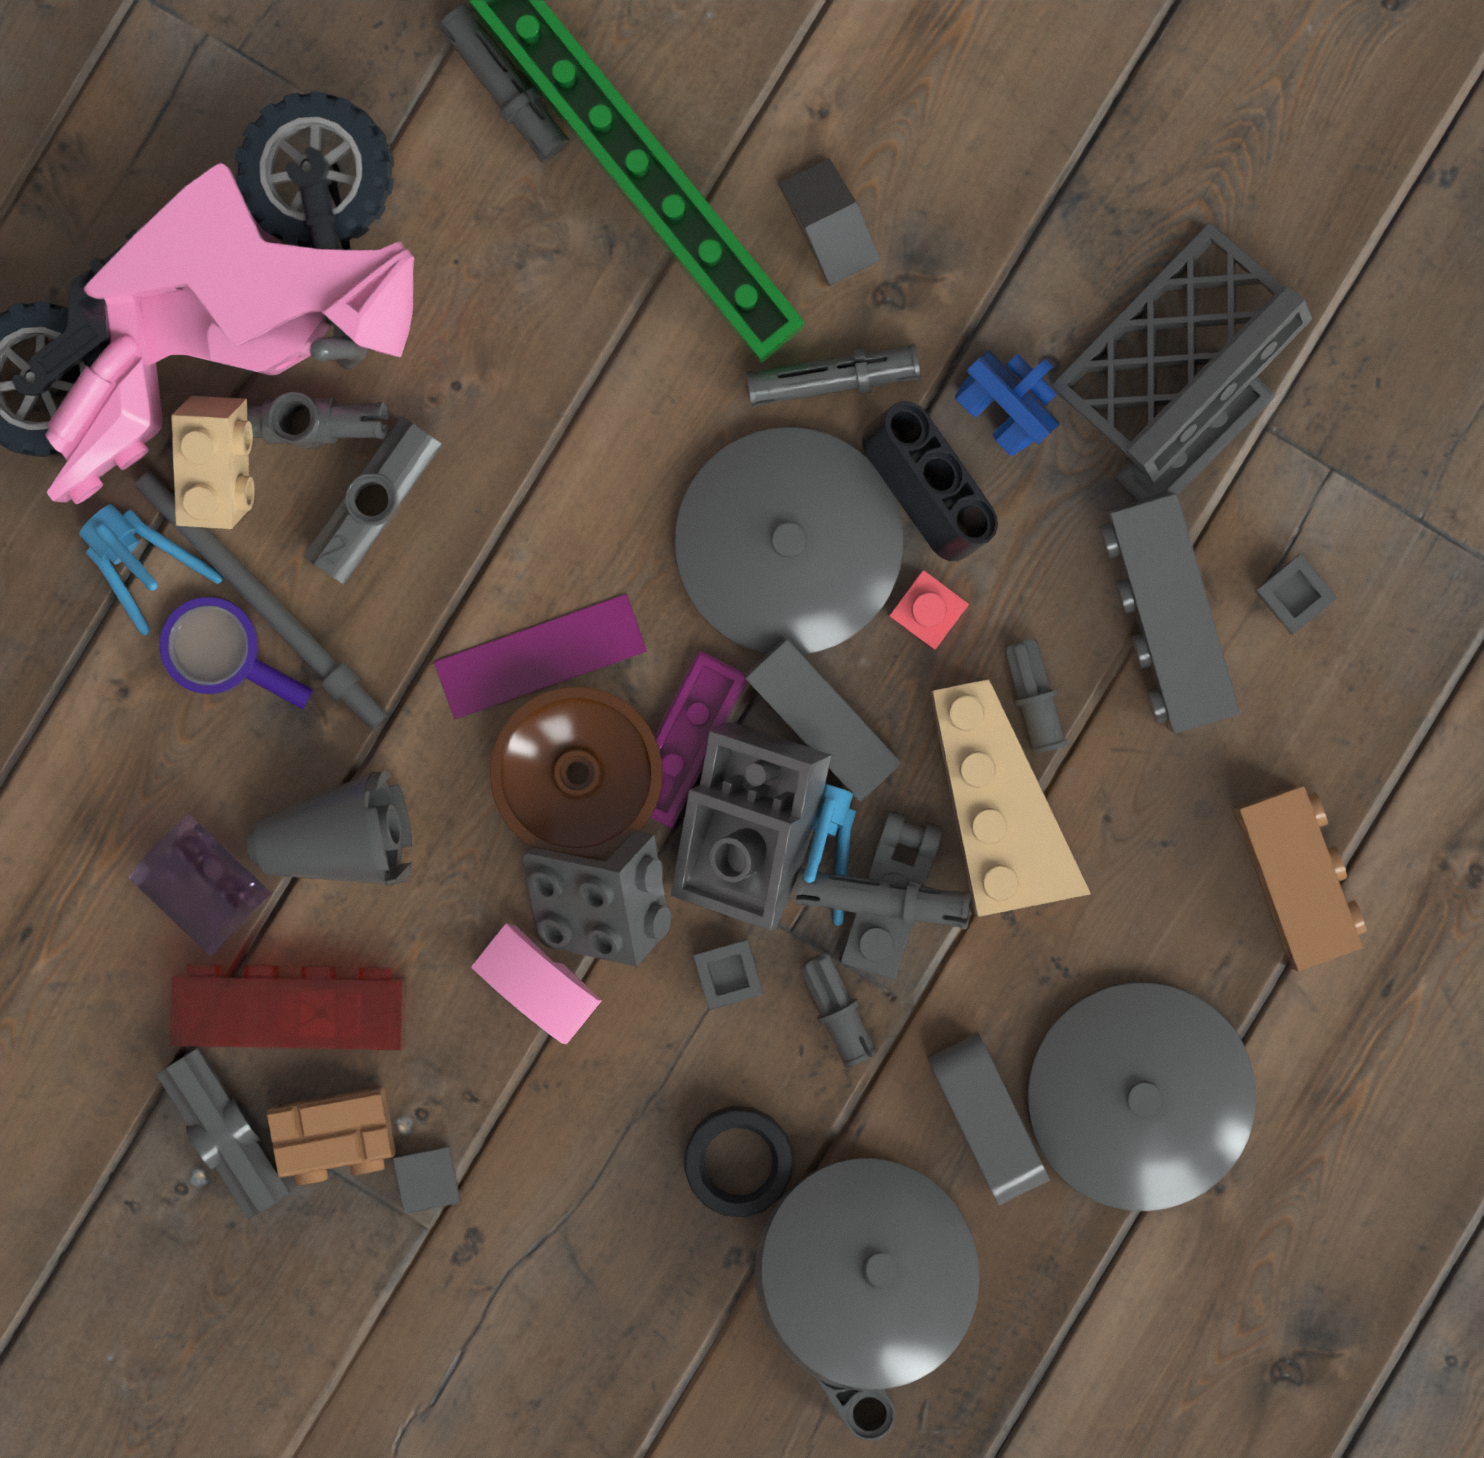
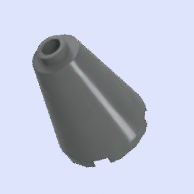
[247,771,412,885]

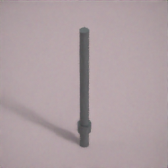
[135,470,389,731]

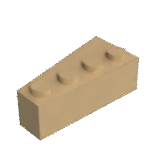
[930,679,1091,917]

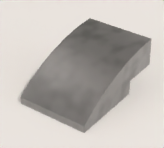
[670,722,831,931]

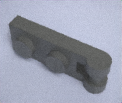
[840,811,944,980]

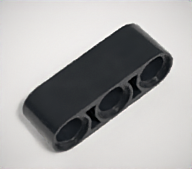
[862,401,998,562]

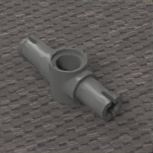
[247,392,388,450]

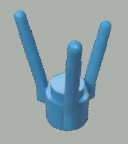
[79,504,223,635]
[804,784,856,926]

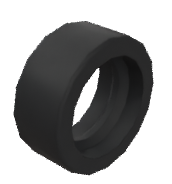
[684,1106,793,1218]

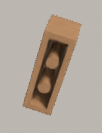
[1233,785,1367,972]

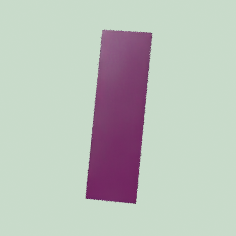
[434,594,647,720]

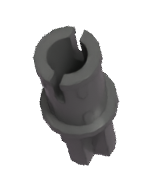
[1005,639,1068,755]
[801,954,877,1068]

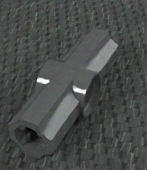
[303,416,443,585]
[156,1047,291,1219]

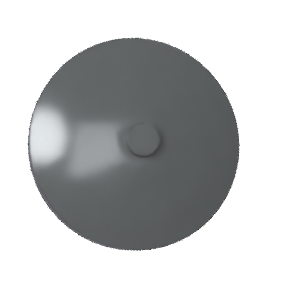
[675,427,903,655]
[1027,982,1256,1211]
[755,1158,979,1391]

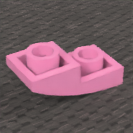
[471,924,602,1044]

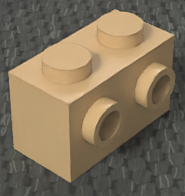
[172,396,255,529]

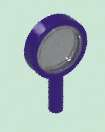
[160,597,314,710]

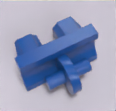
[955,350,1060,456]

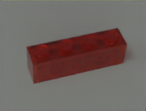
[170,963,406,1050]

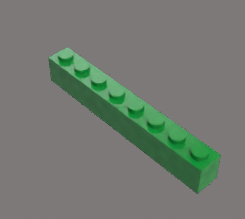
[469,0,805,364]

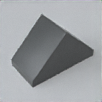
[778,158,880,286]

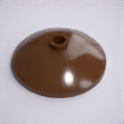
[490,687,663,858]

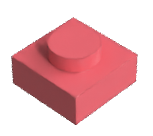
[889,570,969,650]

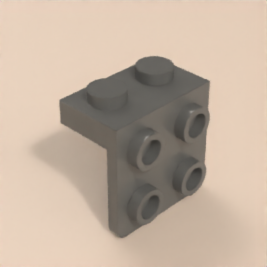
[523,831,671,967]

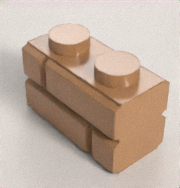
[267,1086,396,1185]

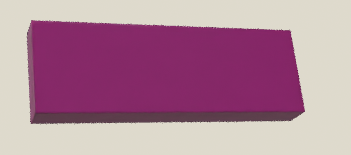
[650,650,747,828]

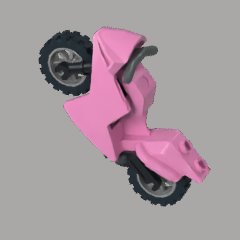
[0,91,415,504]

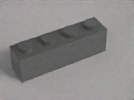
[1099,491,1240,734]

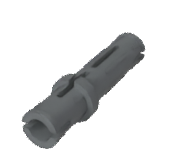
[437,4,570,163]
[746,343,921,408]
[795,868,972,929]

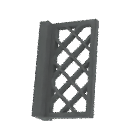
[1051,222,1313,483]

